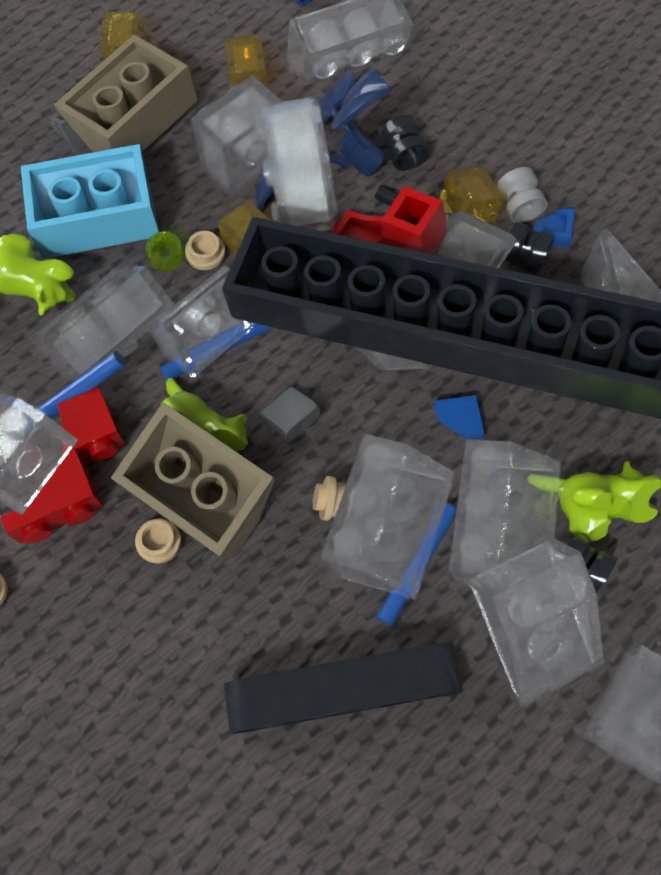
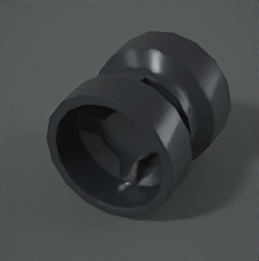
[381,115,429,171]
[501,222,554,273]
[552,532,618,596]

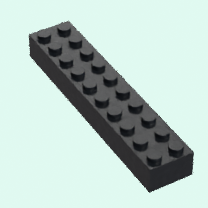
[222,216,661,419]

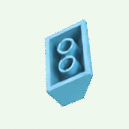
[21,144,160,259]

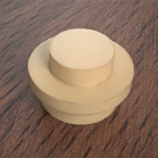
[185,231,225,270]
[313,476,346,521]
[135,518,181,564]

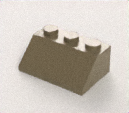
[54,35,198,152]
[111,402,275,558]

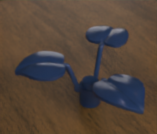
[255,68,392,213]

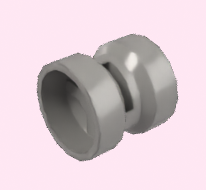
[497,167,548,223]

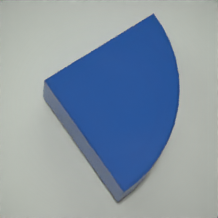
[532,208,576,248]
[433,395,485,440]

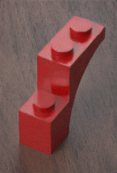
[331,186,448,254]
[0,387,126,544]

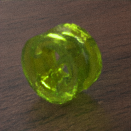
[146,232,184,272]

